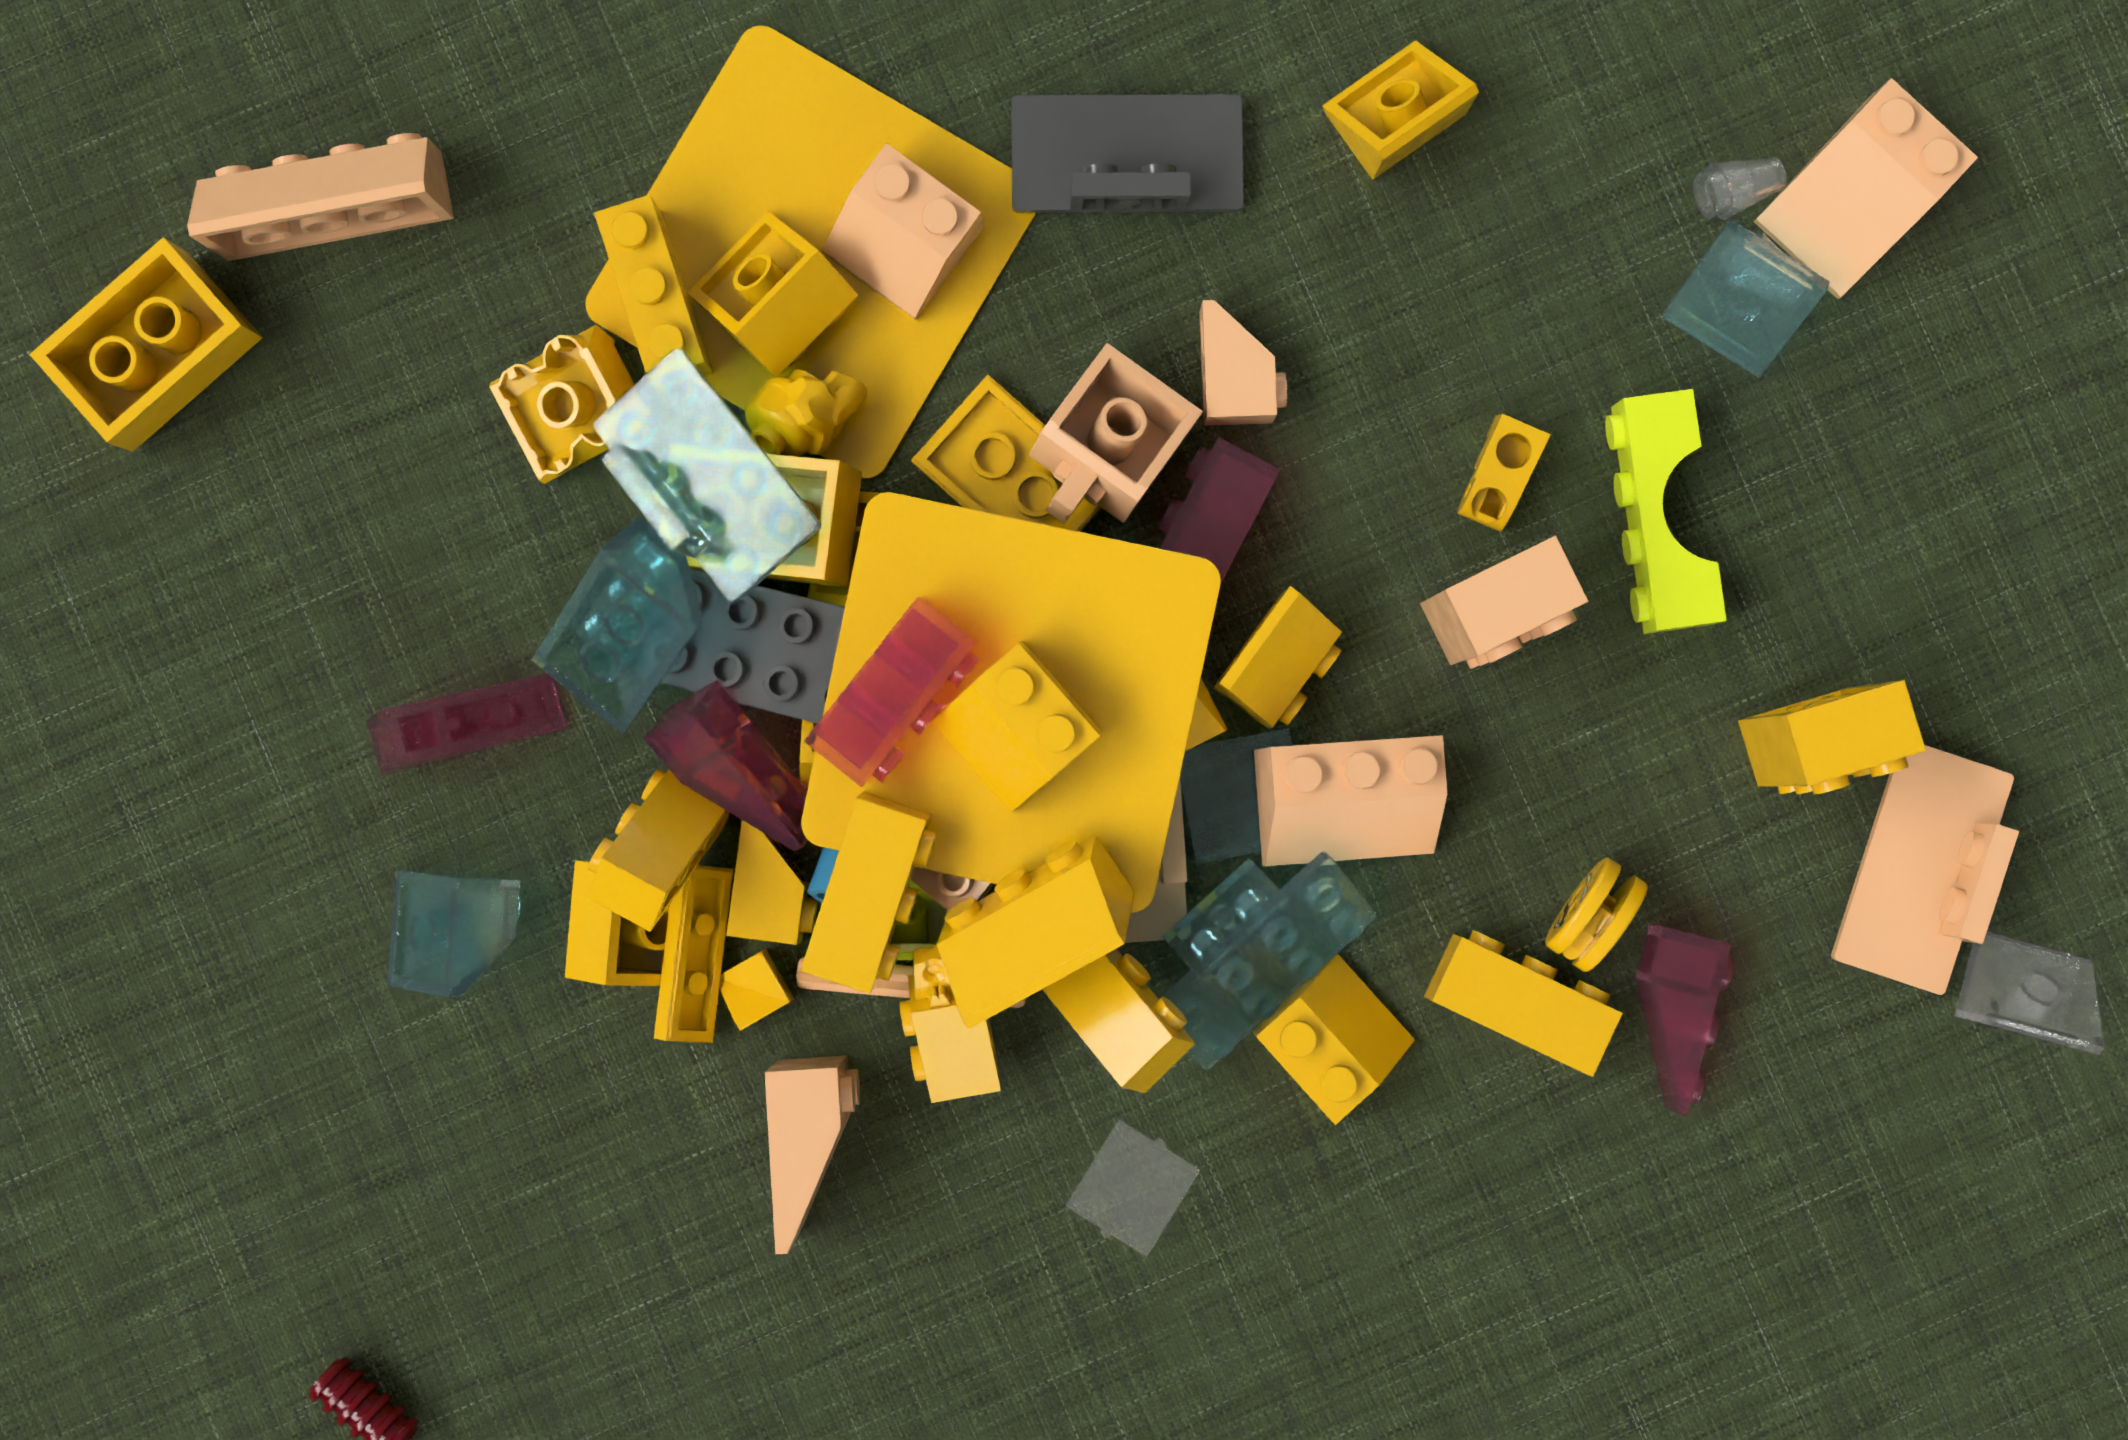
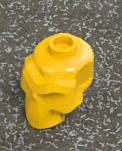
[745,369,867,456]

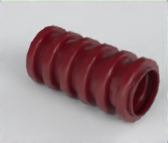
[308,1357,419,1440]

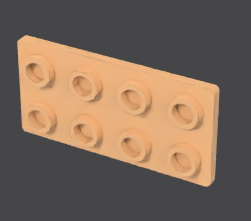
[1831,745,2019,995]

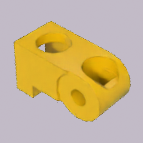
[1457,414,1551,532]

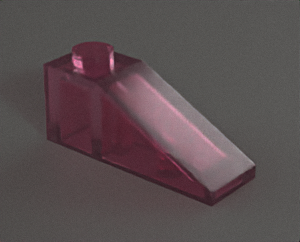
[366,672,566,776]
[643,680,808,851]

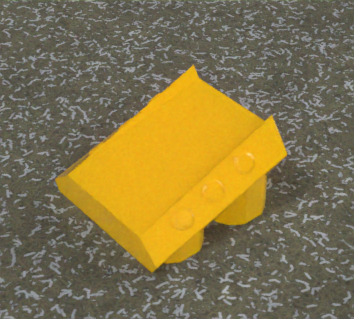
[489,325,653,484]

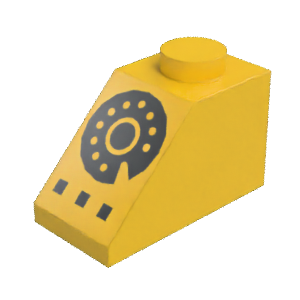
[726,818,818,945]

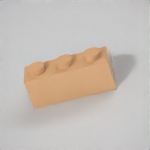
[1254,735,1448,866]

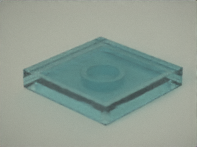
[1661,219,1830,378]
[1180,728,1292,864]

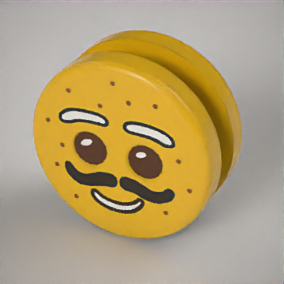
[1545,857,1648,972]

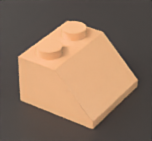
[822,143,984,320]

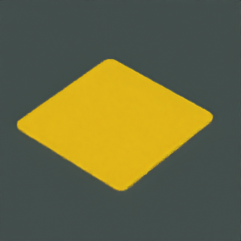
[585,26,1036,479]
[801,492,1221,913]

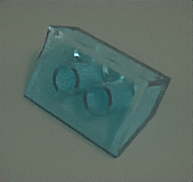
[531,516,703,734]

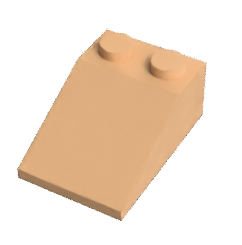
[1753,78,1978,299]
[765,1055,860,1255]

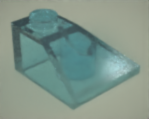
[387,870,521,998]

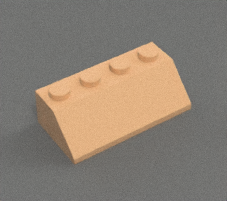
[187,133,454,261]

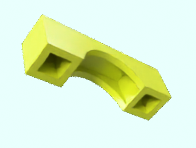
[1605,389,1727,634]

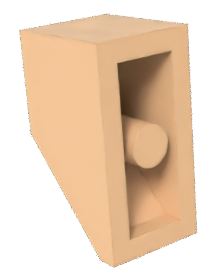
[1199,300,1287,426]

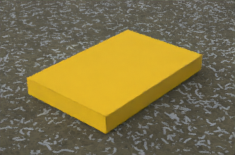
[911,375,1102,532]

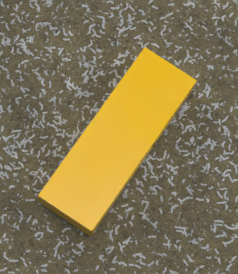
[654,865,733,1043]

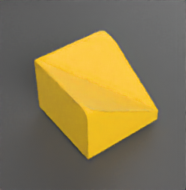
[719,949,795,1031]

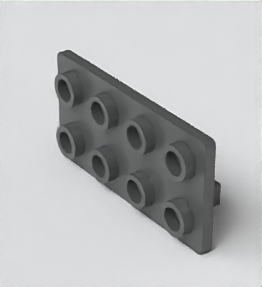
[1011,94,1244,213]
[641,565,845,724]

